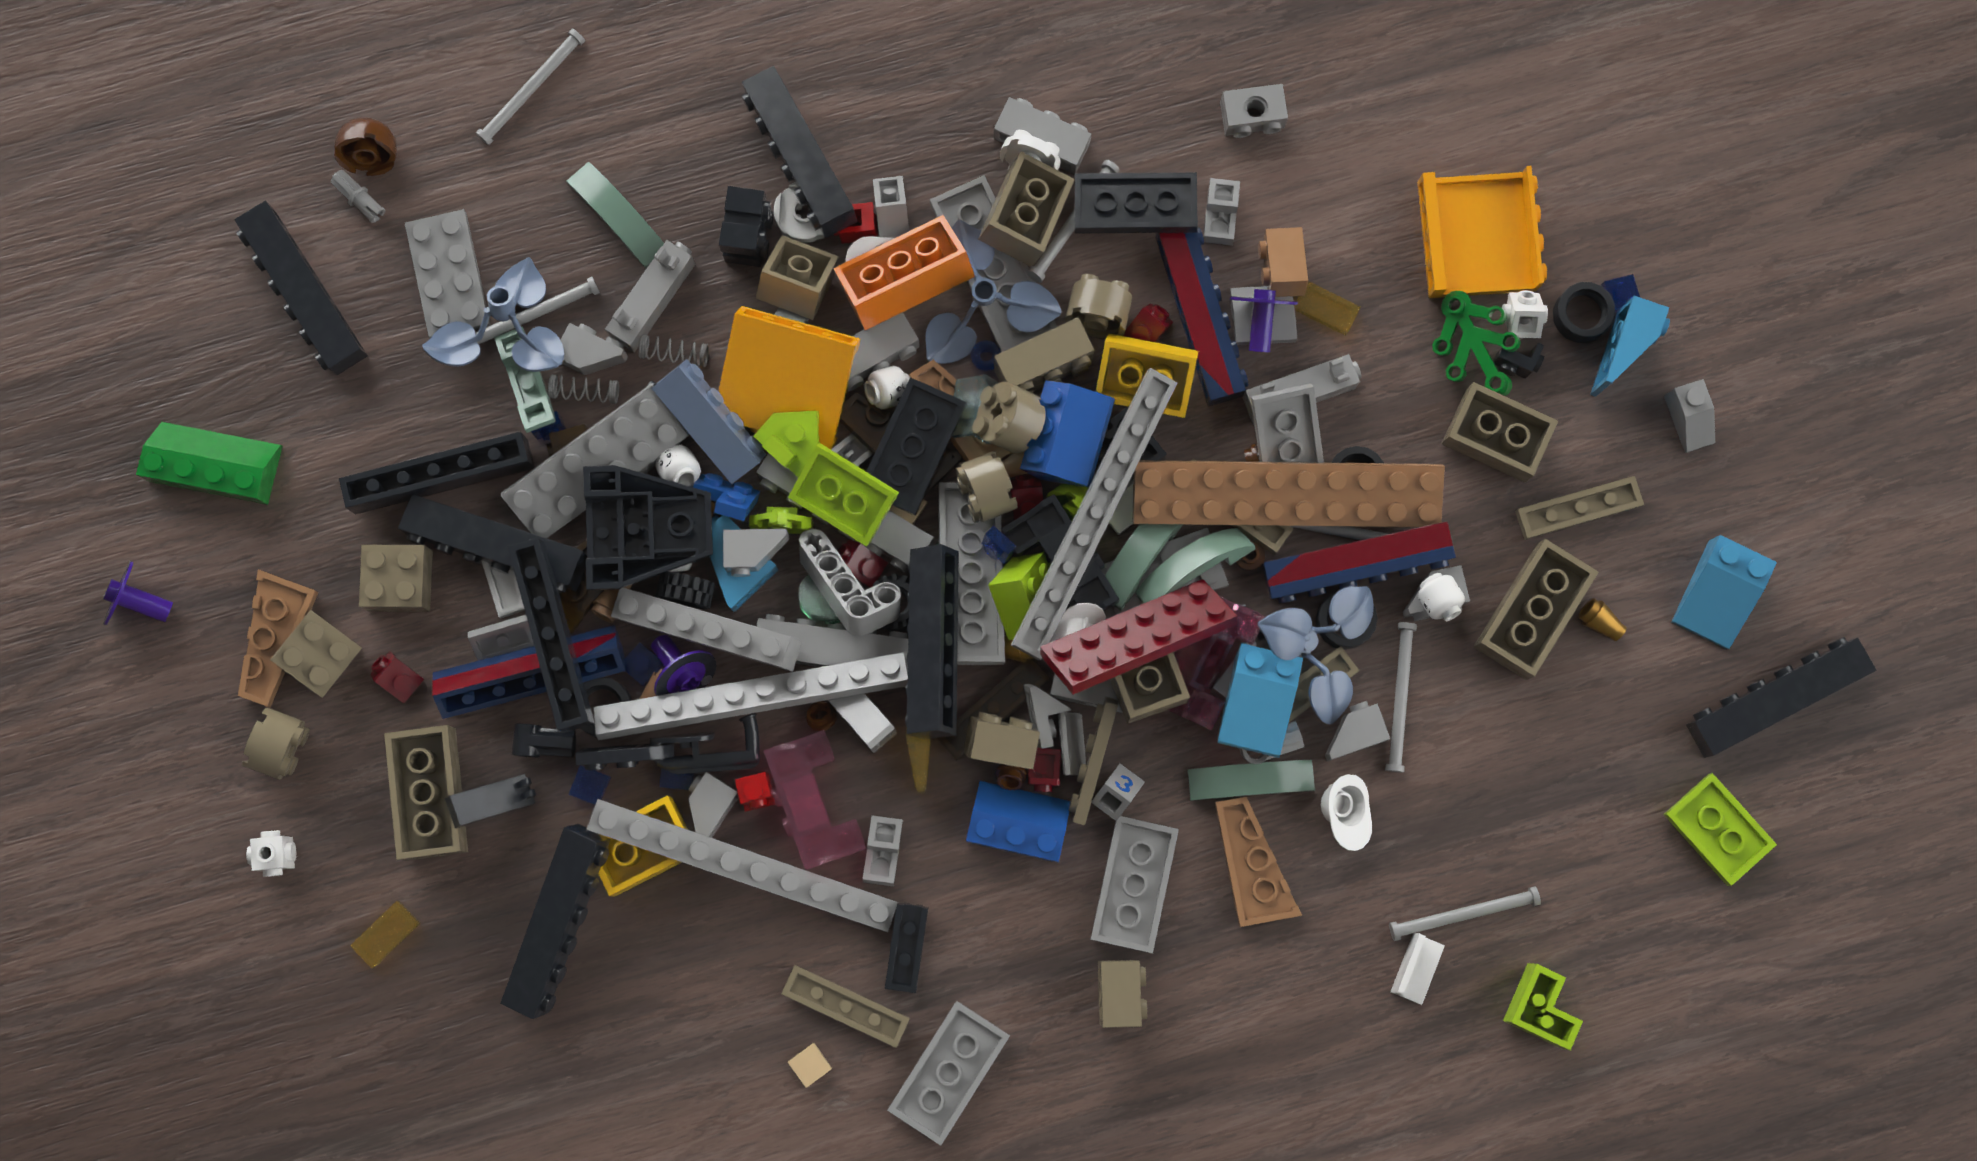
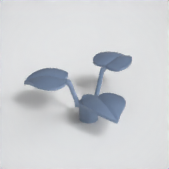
[925,220,1061,364]
[422,257,565,372]
[1257,586,1374,725]

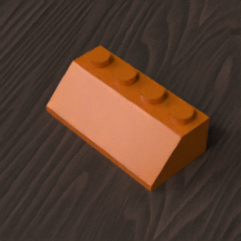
[833,215,975,330]

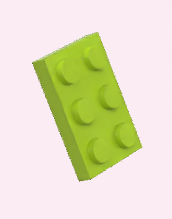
[788,443,899,547]
[1663,773,1777,886]

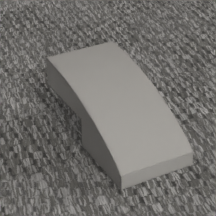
[1203,178,1240,246]
[863,815,903,887]

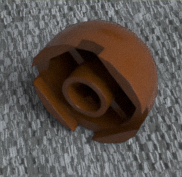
[334,118,397,176]

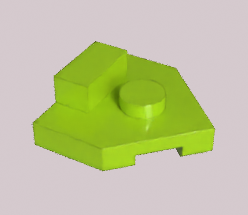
[753,411,820,478]
[749,507,814,534]

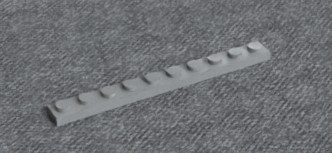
[1011,368,1177,660]
[594,652,908,740]
[587,799,897,932]

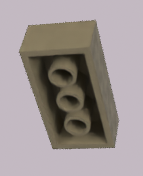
[1473,539,1599,680]
[384,725,468,861]

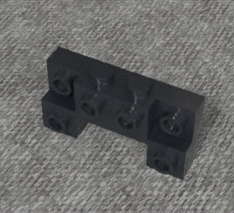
[1001,494,1120,611]

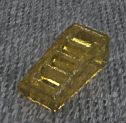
[905,727,931,794]

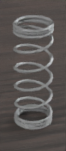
[638,334,709,367]
[548,374,619,404]

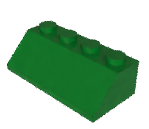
[136,422,282,505]

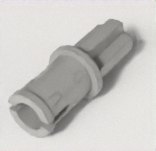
[331,170,386,223]

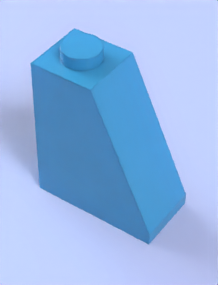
[710,515,779,612]

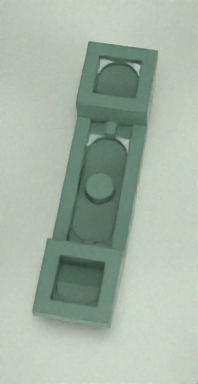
[566,162,664,268]
[494,326,556,433]
[1105,524,1183,611]
[1135,528,1255,604]
[1187,760,1315,801]

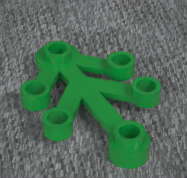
[1432,291,1521,396]

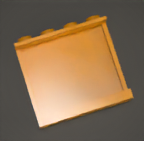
[1417,166,1547,298]
[718,306,861,449]

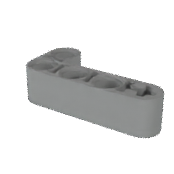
[799,529,901,636]

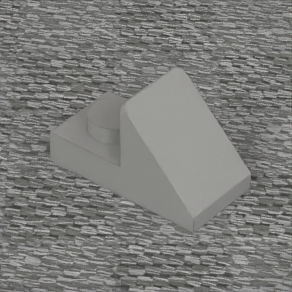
[1024,684,1071,749]

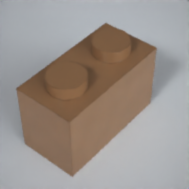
[1258,227,1308,297]

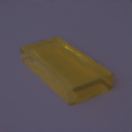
[1294,281,1361,336]
[350,901,421,968]

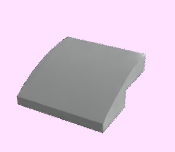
[1230,286,1297,345]

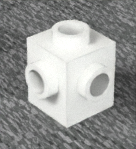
[1502,290,1548,338]
[246,830,297,877]

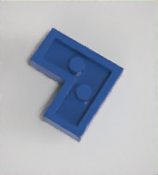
[693,473,760,521]

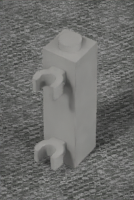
[605,240,696,353]
[1242,354,1361,425]

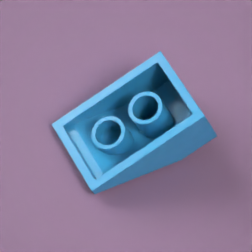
[1590,296,1670,397]
[1671,535,1777,650]
[1217,643,1303,758]

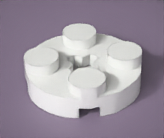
[1000,130,1061,170]
[774,182,824,243]

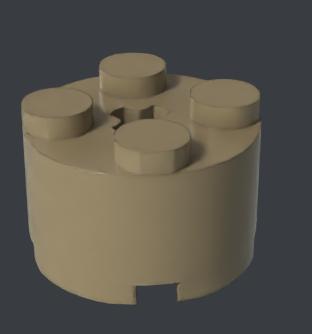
[1065,274,1133,338]
[972,382,1046,453]
[956,451,1018,523]
[242,707,310,780]

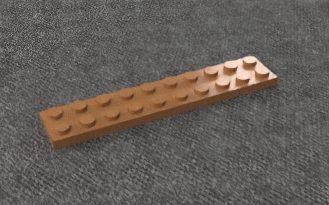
[1132,460,1445,527]

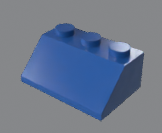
[1020,380,1115,488]
[966,781,1071,863]

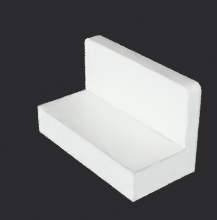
[1391,933,1445,1005]

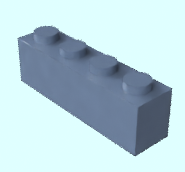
[651,359,766,484]

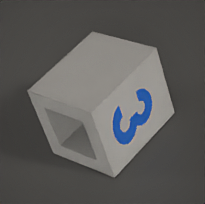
[1091,763,1145,821]

